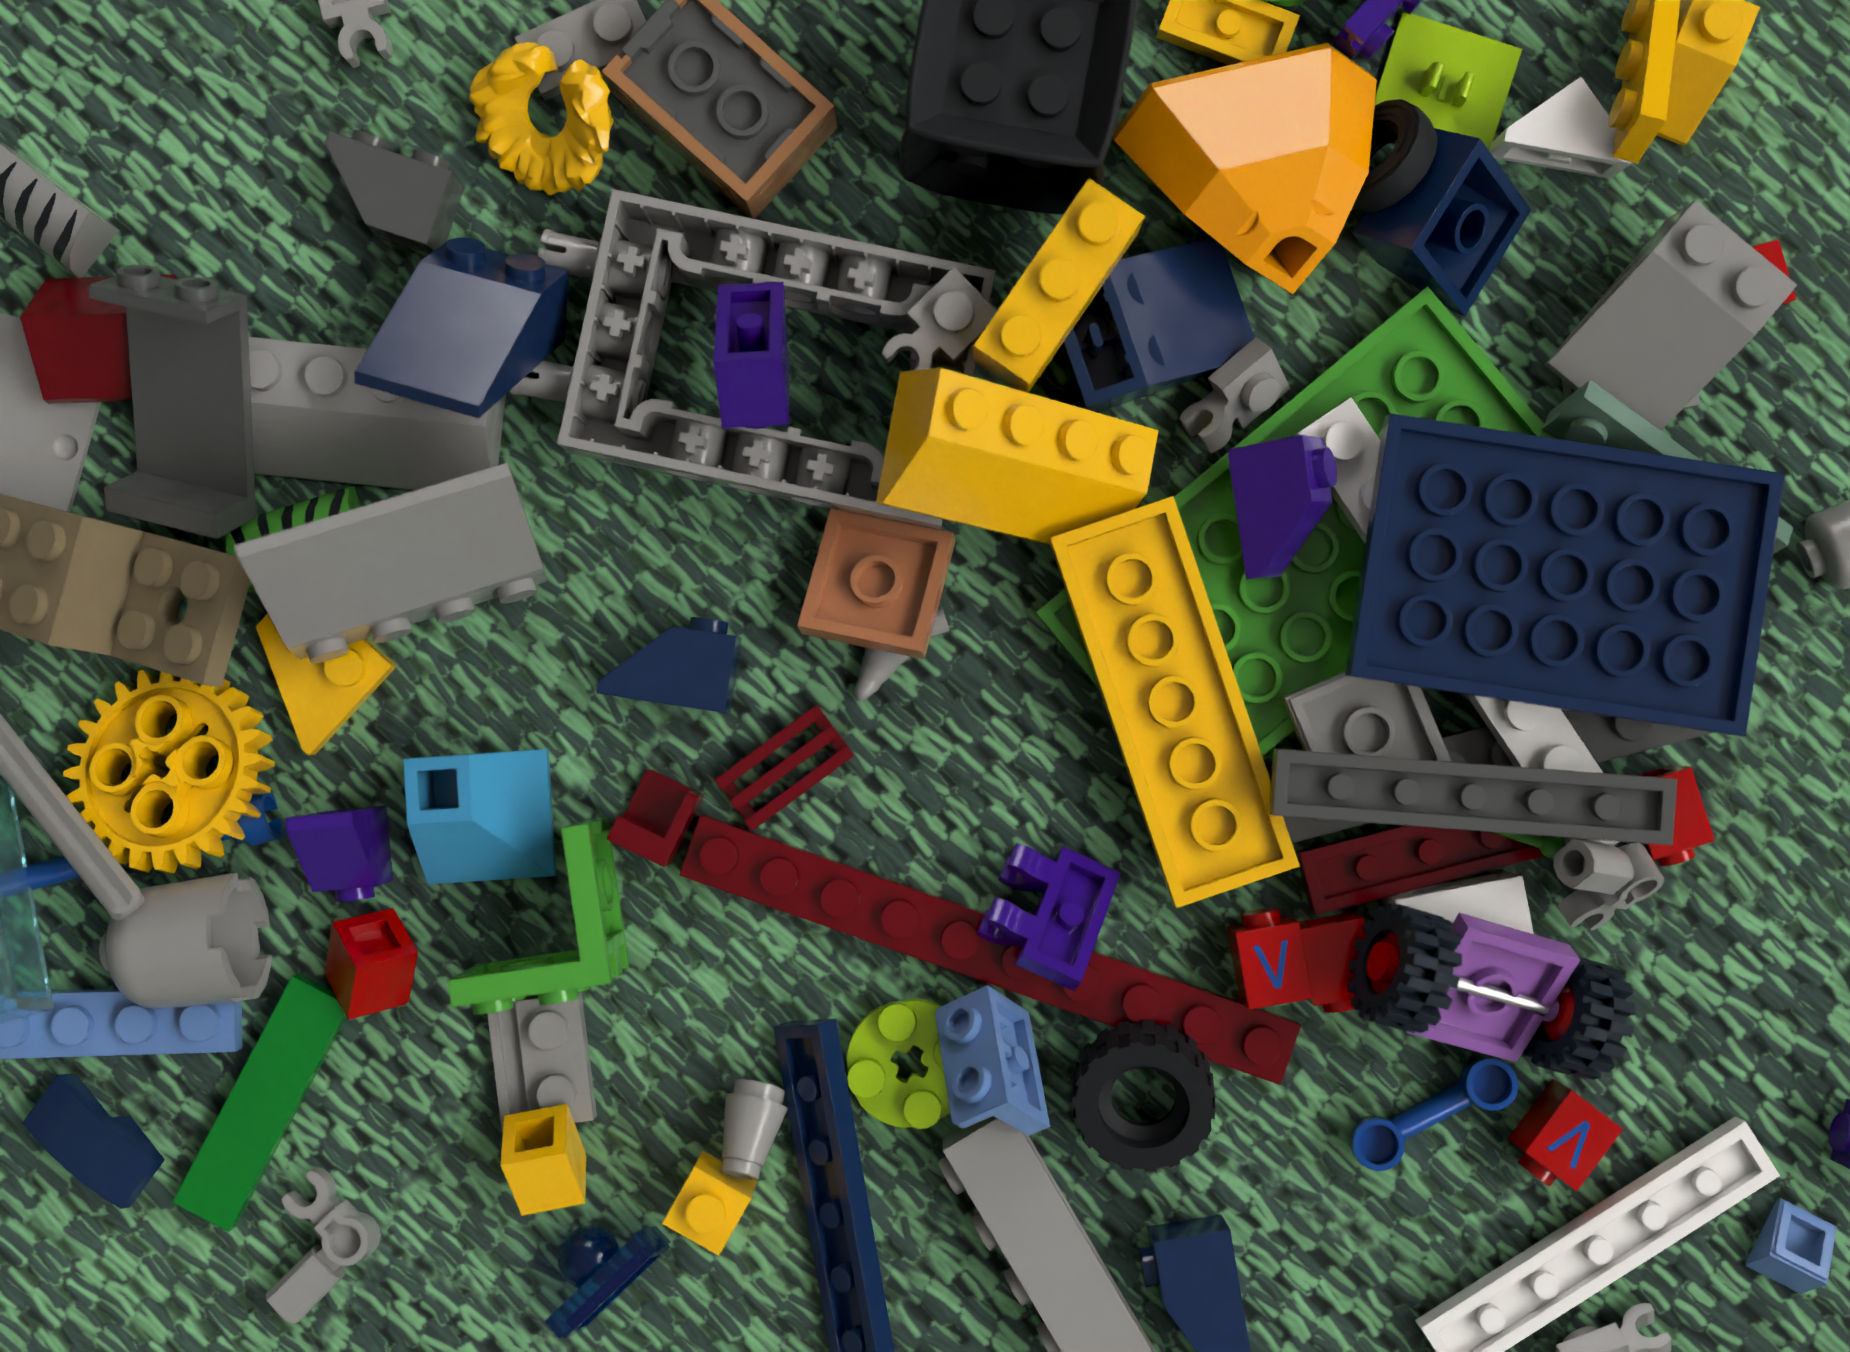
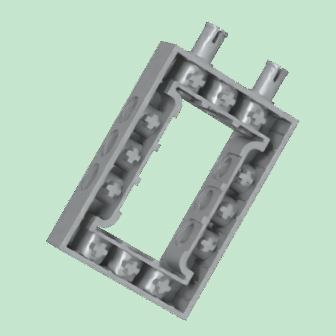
[510,189,996,530]

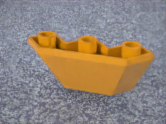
[1112,43,1377,294]

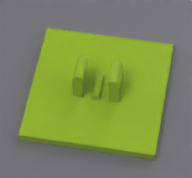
[1375,11,1522,151]

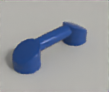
[1350,1057,1519,1171]

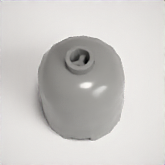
[99,873,272,1009]

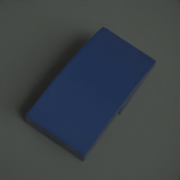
[23,1074,165,1209]

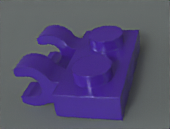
[976,843,1121,991]

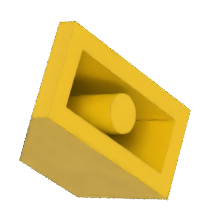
[1657,0,1760,146]

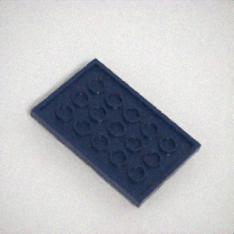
[1345,413,1785,736]

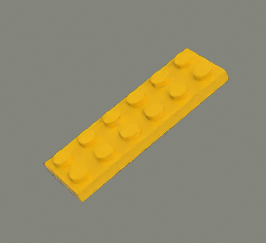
[1049,496,1300,908]

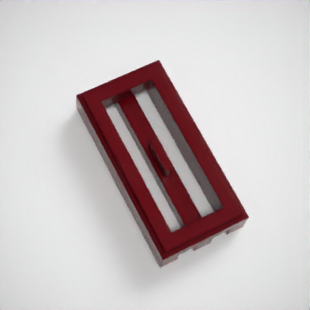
[714,705,855,831]

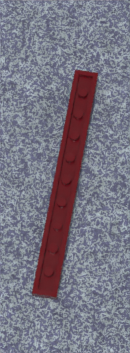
[679,814,1301,1085]

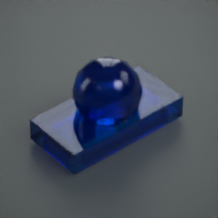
[545,1225,671,1339]

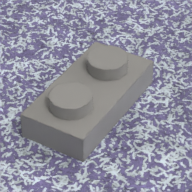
[515,0,647,100]

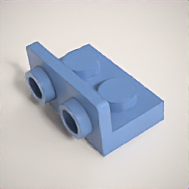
[935,985,1050,1136]

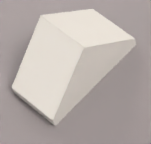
[1490,77,1631,179]

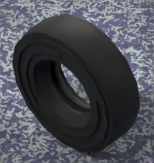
[1352,99,1438,213]

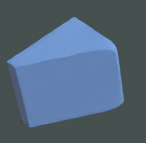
[1746,1198,1837,1293]

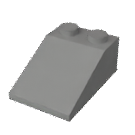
[1545,200,1797,430]

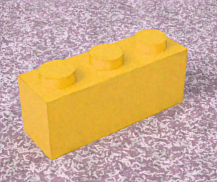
[972,178,1145,393]

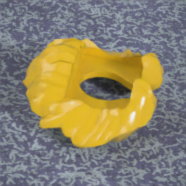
[469,42,614,196]

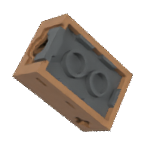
[602,0,838,219]

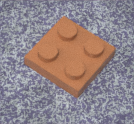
[797,508,955,660]

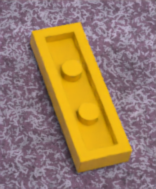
[1608,0,1681,164]

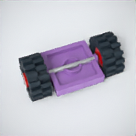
[1348,903,1636,1080]

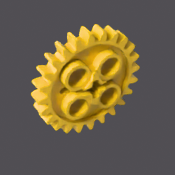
[63,670,275,874]

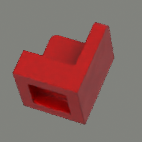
[325,908,418,1020]

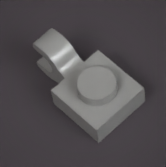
[1179,337,1291,453]
[1556,1303,1672,1352]

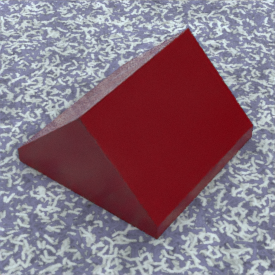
[20,274,178,404]

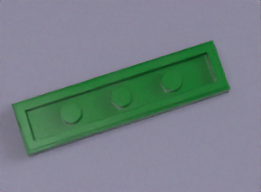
[172,973,346,1232]

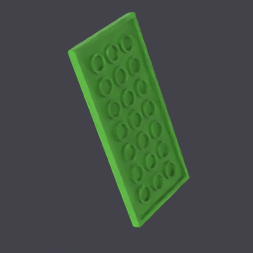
[1035,286,1556,757]

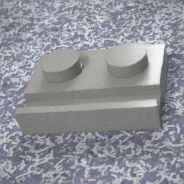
[487,992,597,1132]

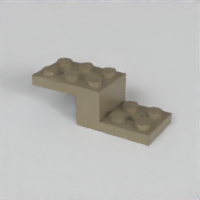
[0,493,250,688]

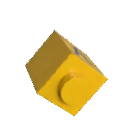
[500,1103,586,1216]
[662,1150,757,1256]

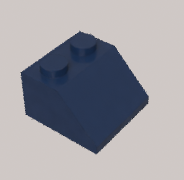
[1352,128,1531,316]

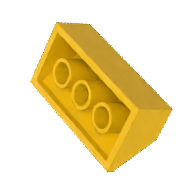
[876,368,1159,545]

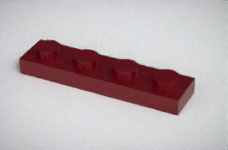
[1295,825,1544,915]

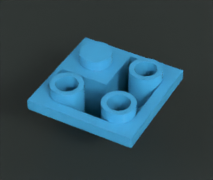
[403,749,557,884]

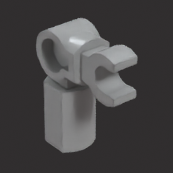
[1554,838,1665,930]
[266,1167,381,1324]

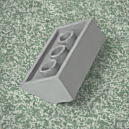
[249,337,506,491]

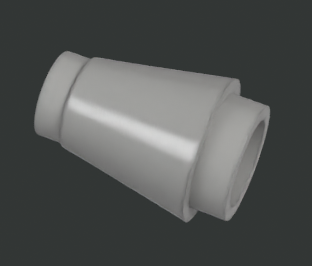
[721,1079,788,1180]

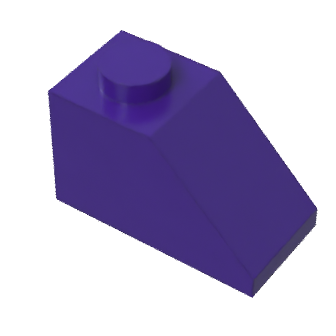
[713,282,790,429]
[1227,435,1337,580]
[285,805,393,901]

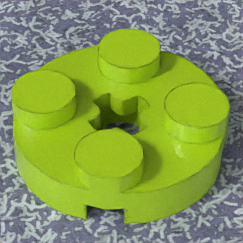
[846,998,950,1129]

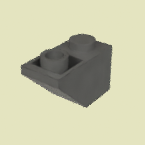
[325,130,465,254]

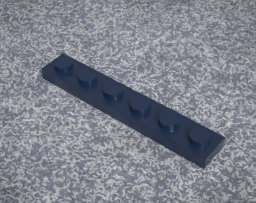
[773,1019,895,1352]

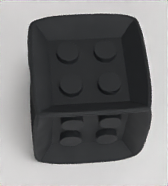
[899,0,1137,215]

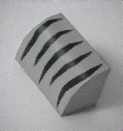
[0,142,119,278]

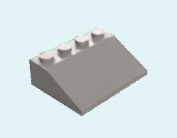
[234,463,548,663]

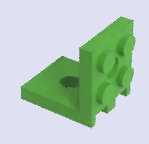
[448,817,630,1015]

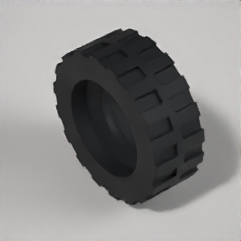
[1072,1019,1216,1172]

